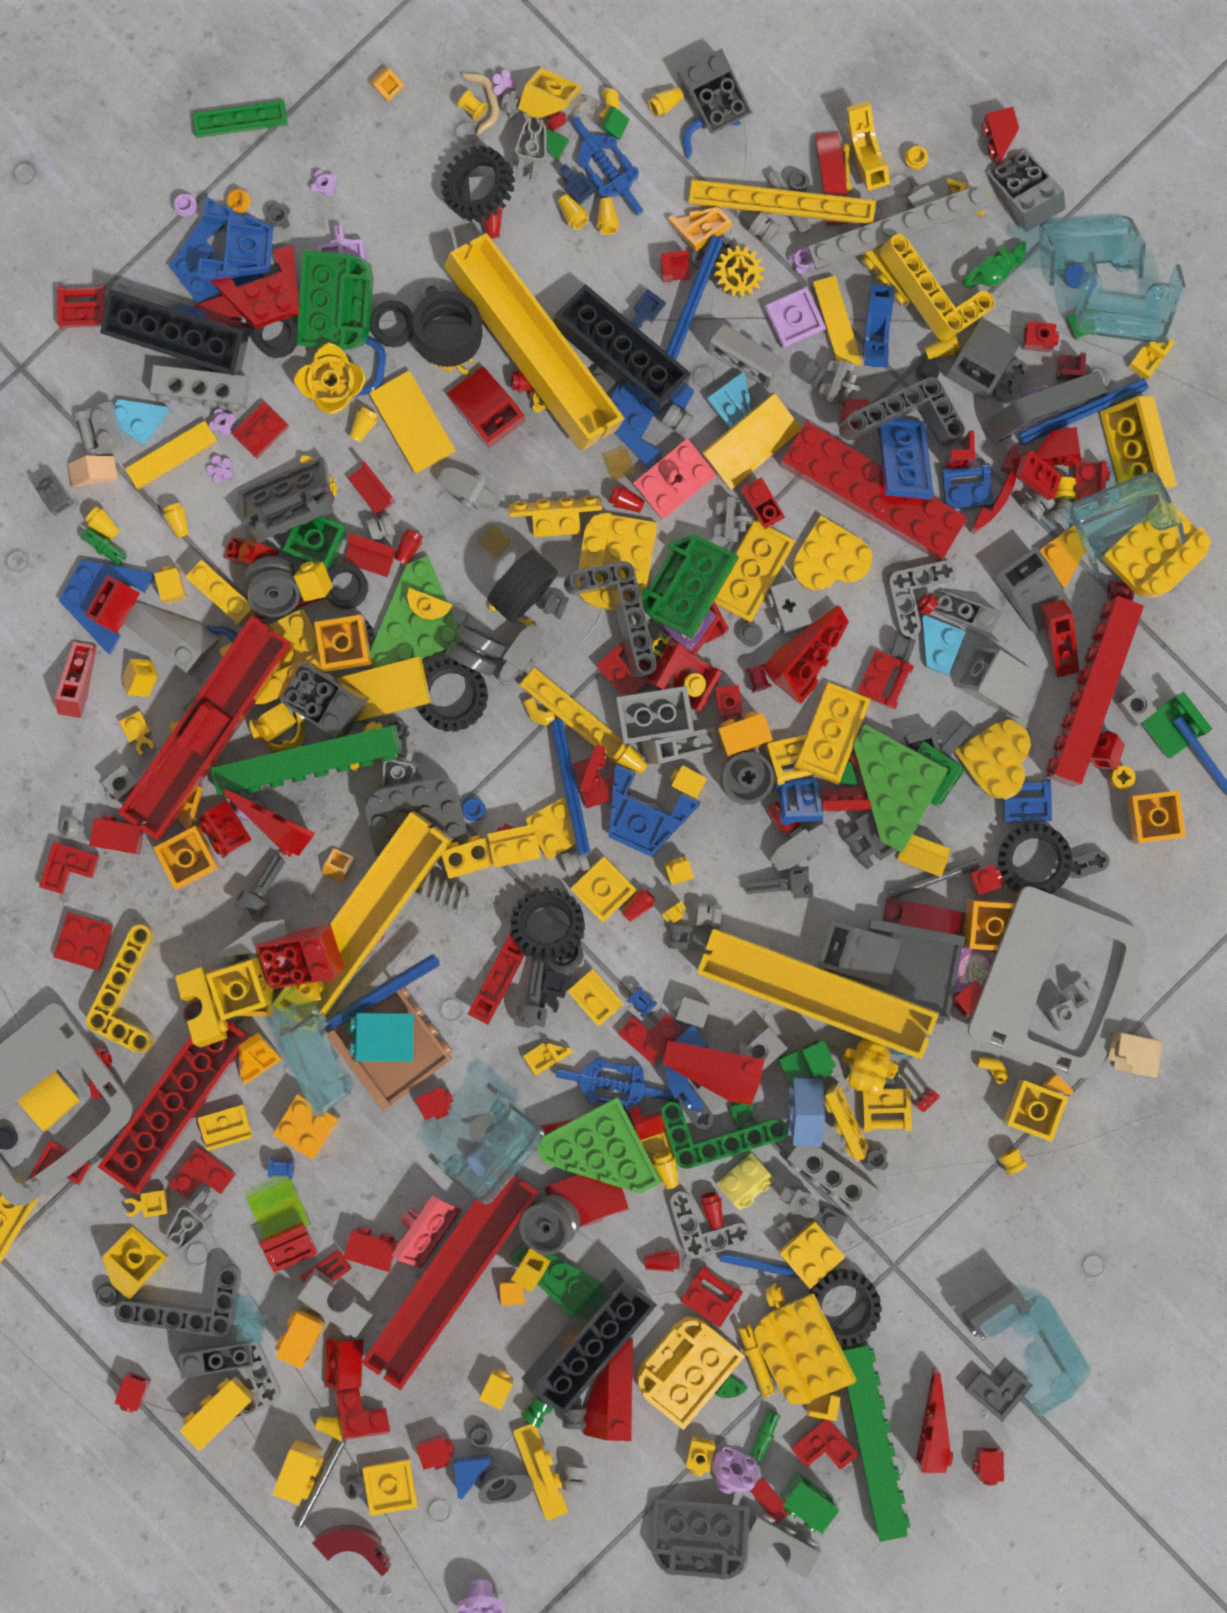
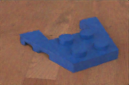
[196,197,274,282]
[169,218,265,304]
[611,384,695,470]
[59,560,155,654]
[609,763,701,857]

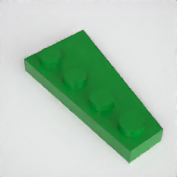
[509,1241,603,1318]

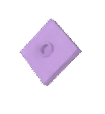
[764,287,826,349]

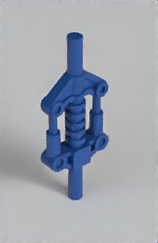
[571,117,644,216]
[555,1058,673,1112]

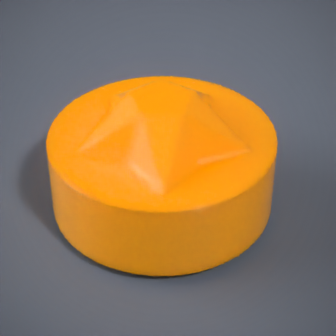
[227,188,251,214]

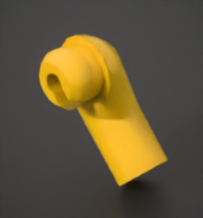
[598,87,620,122]
[523,698,555,726]
[977,1056,1009,1084]

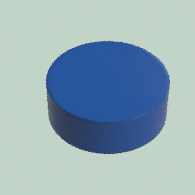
[1064,264,1089,289]
[462,798,486,822]

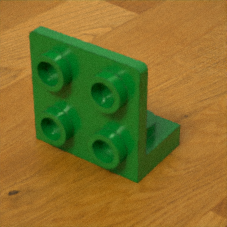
[1141,692,1213,759]
[917,742,966,808]

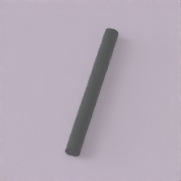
[888,859,980,899]
[294,1440,347,1528]

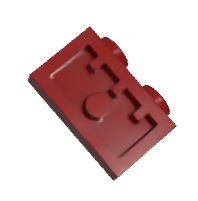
[1013,450,1062,501]
[1073,460,1110,511]
[820,787,871,812]
[198,800,252,859]

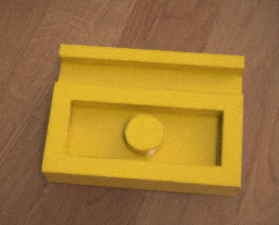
[487,824,541,868]
[567,969,624,1027]
[197,1104,254,1151]

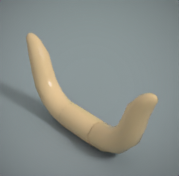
[461,73,500,136]

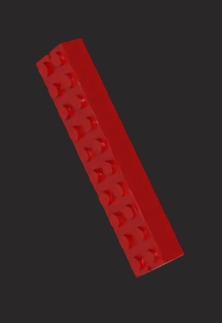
[118,615,295,840]
[361,1163,540,1391]

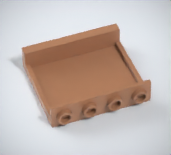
[326,987,453,1111]

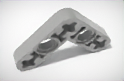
[888,561,956,639]
[670,1190,751,1259]
[228,1337,281,1424]

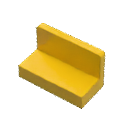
[898,835,952,877]

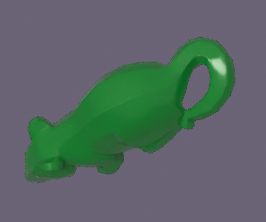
[962,241,1026,288]

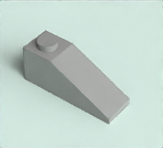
[641,726,719,764]

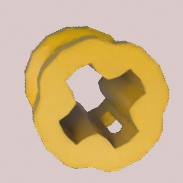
[457,90,488,122]

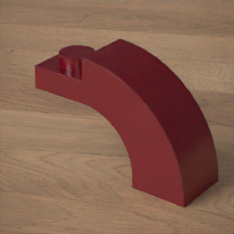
[882,898,966,936]
[312,1524,391,1577]

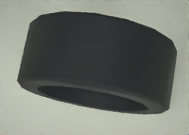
[370,300,413,348]
[253,317,298,358]
[326,563,368,609]

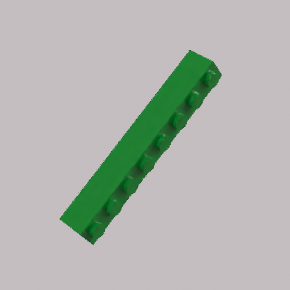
[211,726,402,799]
[841,1342,911,1542]

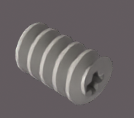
[418,872,471,916]

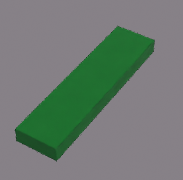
[192,100,288,138]

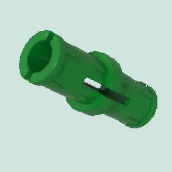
[80,527,127,566]
[749,1410,781,1461]

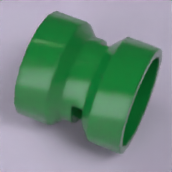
[521,1395,553,1428]

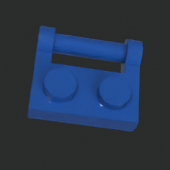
[942,463,993,510]
[775,778,824,825]
[1003,779,1052,822]

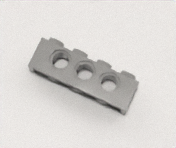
[150,365,250,411]
[697,1026,788,1111]
[786,1146,881,1215]

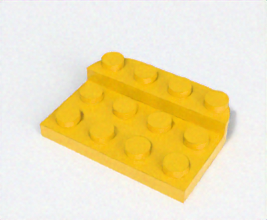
[1101,496,1211,598]
[576,513,657,611]
[219,608,323,705]
[754,1293,857,1405]
[636,1315,745,1430]

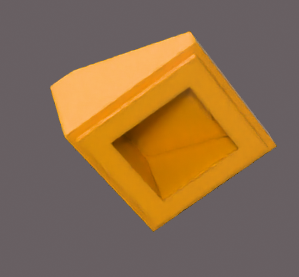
[369,67,404,102]
[322,847,355,883]
[1041,1074,1073,1095]
[500,1281,525,1306]

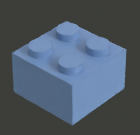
[787,1078,825,1146]

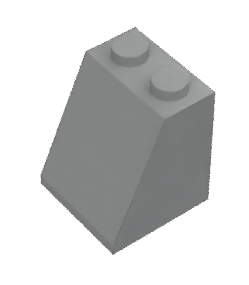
[955,645,1042,718]

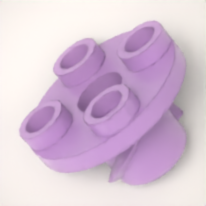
[712,1447,758,1494]
[457,1579,505,1613]

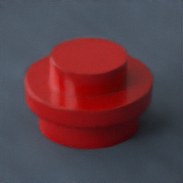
[545,111,568,131]
[917,593,938,615]

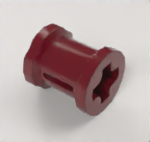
[1107,580,1135,601]
[745,664,772,693]

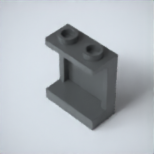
[963,1281,1031,1340]

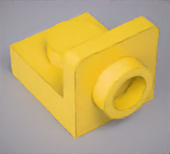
[294,981,325,1005]

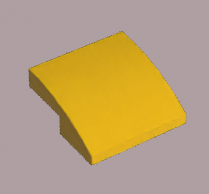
[18,1071,81,1131]

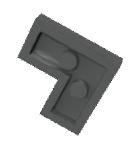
[965,1368,1033,1422]

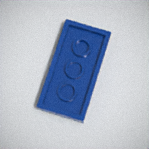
[878,419,934,499]

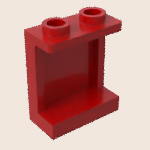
[647,641,722,712]

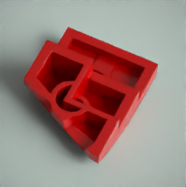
[544,1175,629,1228]

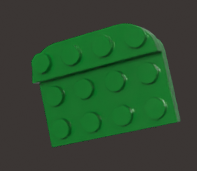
[296,250,374,350]
[641,534,739,639]

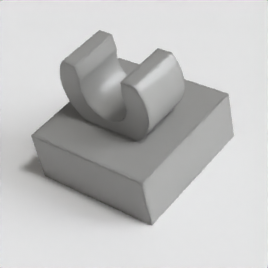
[1062,977,1095,1009]

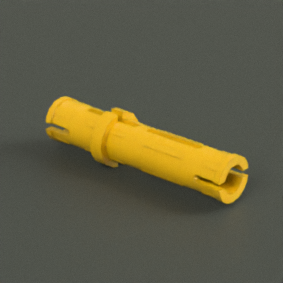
[737,1324,776,1398]

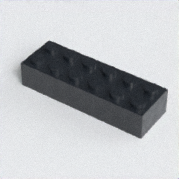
[100,283,251,376]
[553,284,691,417]
[522,1268,657,1416]

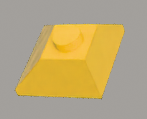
[518,67,583,118]
[102,1226,168,1300]

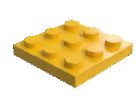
[824,1082,869,1162]

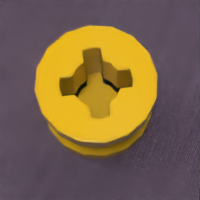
[1054,477,1076,500]
[1108,766,1136,790]
[998,1147,1028,1176]

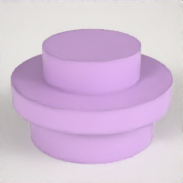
[173,193,197,217]

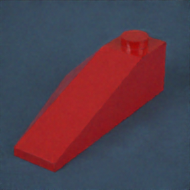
[221,788,315,857]

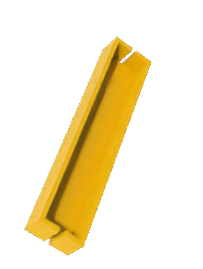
[444,233,625,452]
[272,811,453,1033]
[697,928,939,1060]

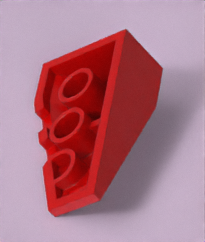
[763,605,849,704]
[662,1040,764,1105]
[584,1339,633,1441]
[915,1368,953,1474]

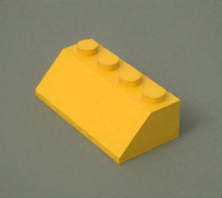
[1100,396,1177,501]

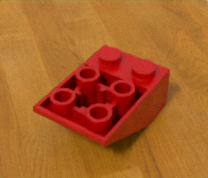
[446,366,526,449]
[256,924,344,989]

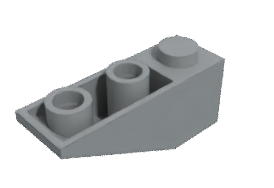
[933,590,1010,642]

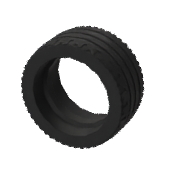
[411,291,482,367]
[487,549,558,622]

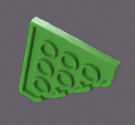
[370,556,463,668]
[854,724,949,853]
[533,1097,662,1194]

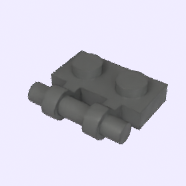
[840,810,896,870]

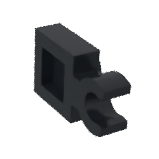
[541,968,571,1013]

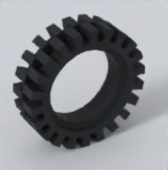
[441,145,515,222]
[417,658,488,732]
[998,823,1073,894]
[510,887,585,963]
[809,1269,882,1346]

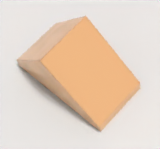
[68,456,119,488]

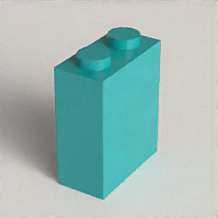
[349,1013,414,1062]

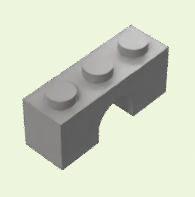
[297,1268,373,1338]
[749,1512,821,1578]

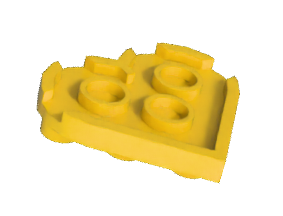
[793,515,873,591]
[954,719,1031,800]

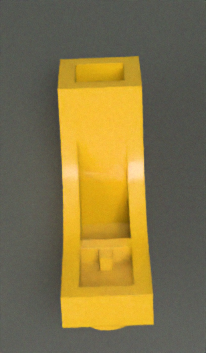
[846,101,890,191]

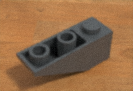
[178,1342,253,1379]

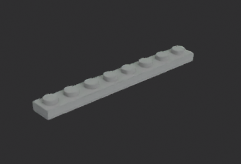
[808,183,992,271]

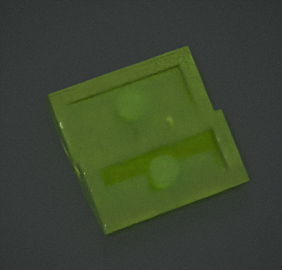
[247,1179,311,1238]

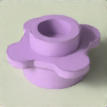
[311,170,337,196]
[789,247,814,274]
[209,409,236,436]

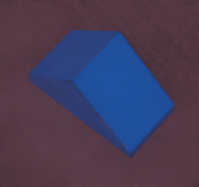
[454,1454,492,1500]

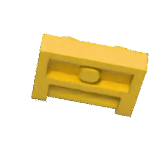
[765,734,816,785]
[862,1088,912,1132]

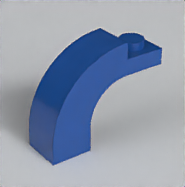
[863,284,894,368]
[666,1025,708,1114]

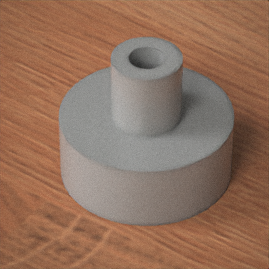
[60,815,84,840]

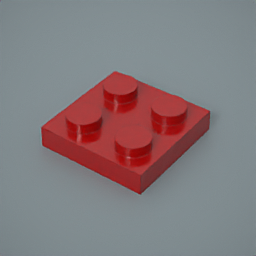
[53,912,114,971]

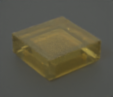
[605,450,635,481]
[478,525,511,558]

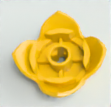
[294,342,366,414]

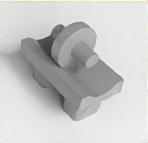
[819,360,860,405]
[714,497,753,543]
[779,1187,820,1218]

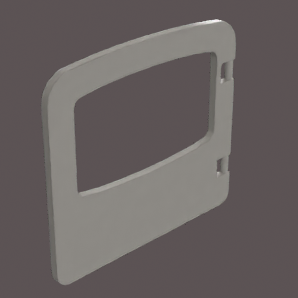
[967,886,1146,1078]
[0,1003,134,1206]

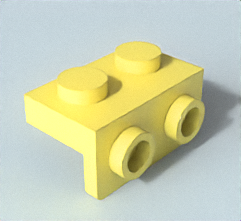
[716,1153,775,1210]

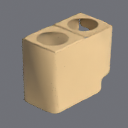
[1108,1031,1163,1078]

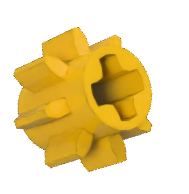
[651,633,671,659]

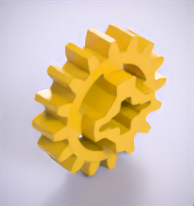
[713,245,765,298]

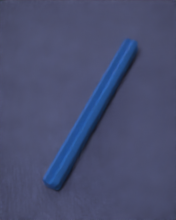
[666,236,723,360]
[1018,378,1148,444]
[550,719,590,855]
[321,954,440,1032]

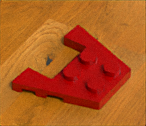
[209,245,299,329]

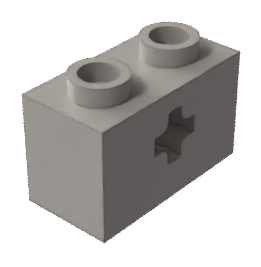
[767,579,812,635]

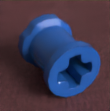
[626,987,657,1018]
[268,1156,295,1179]

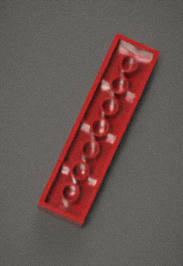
[780,421,968,562]
[1045,596,1144,787]
[97,1019,251,1195]

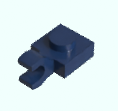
[558,164,597,205]
[631,289,666,329]

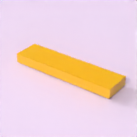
[813,275,862,367]
[125,421,218,490]

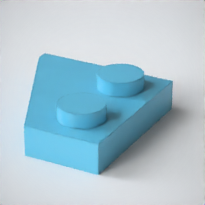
[707,372,751,429]
[114,399,170,446]
[922,615,966,676]

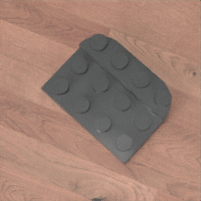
[238,456,335,542]
[365,774,468,856]
[652,1498,751,1580]

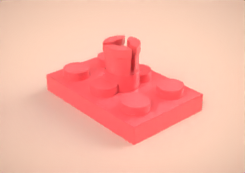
[633,438,716,520]
[392,1195,462,1269]

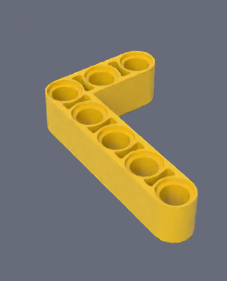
[880,234,995,341]
[86,925,154,1053]

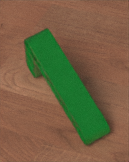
[661,1100,788,1169]

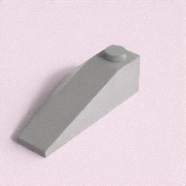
[124,602,220,675]

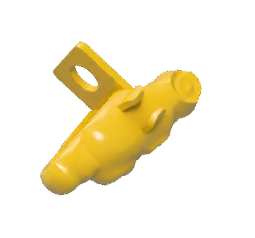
[842,1038,898,1095]

